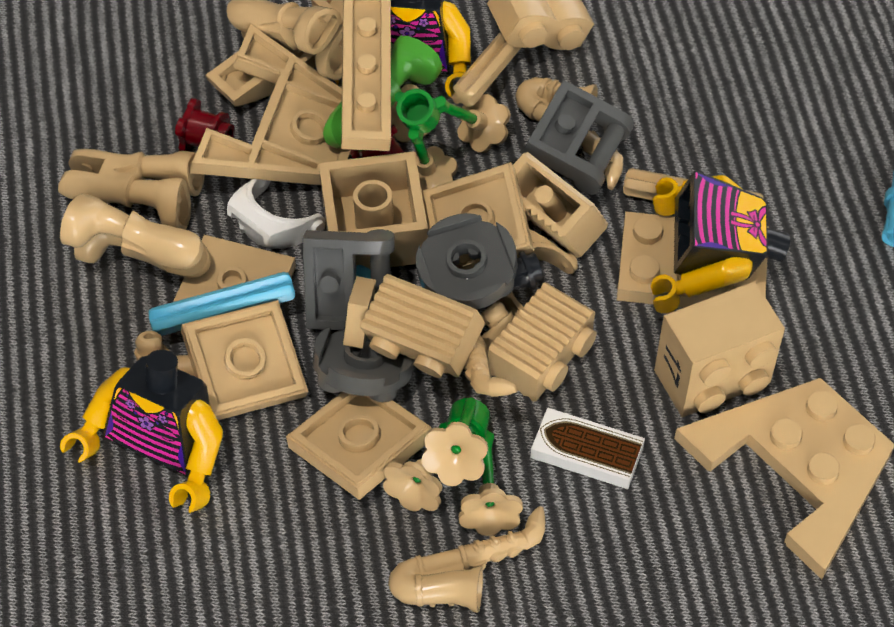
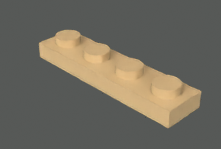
[341,0,391,151]

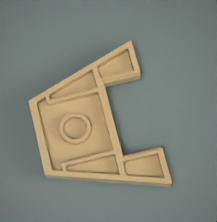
[189,24,351,185]
[674,378,894,579]

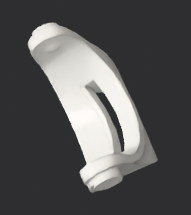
[227,179,326,249]

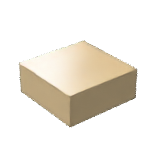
[343,276,376,349]

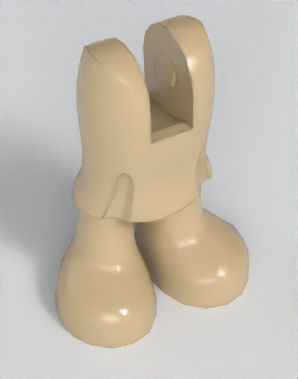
[227,0,343,80]
[58,149,205,230]
[60,193,211,277]

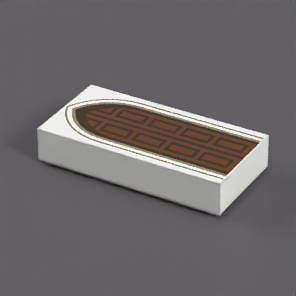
[530,408,645,489]

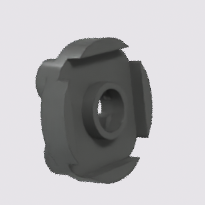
[416,213,518,309]
[313,322,415,402]

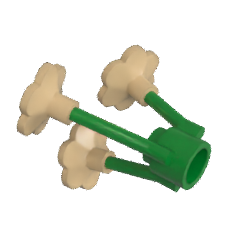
[391,84,511,191]
[383,397,523,536]

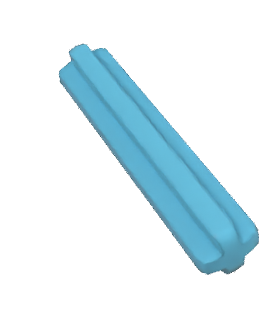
[149,272,295,336]

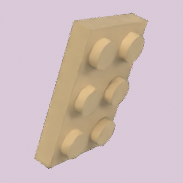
[617,211,769,308]

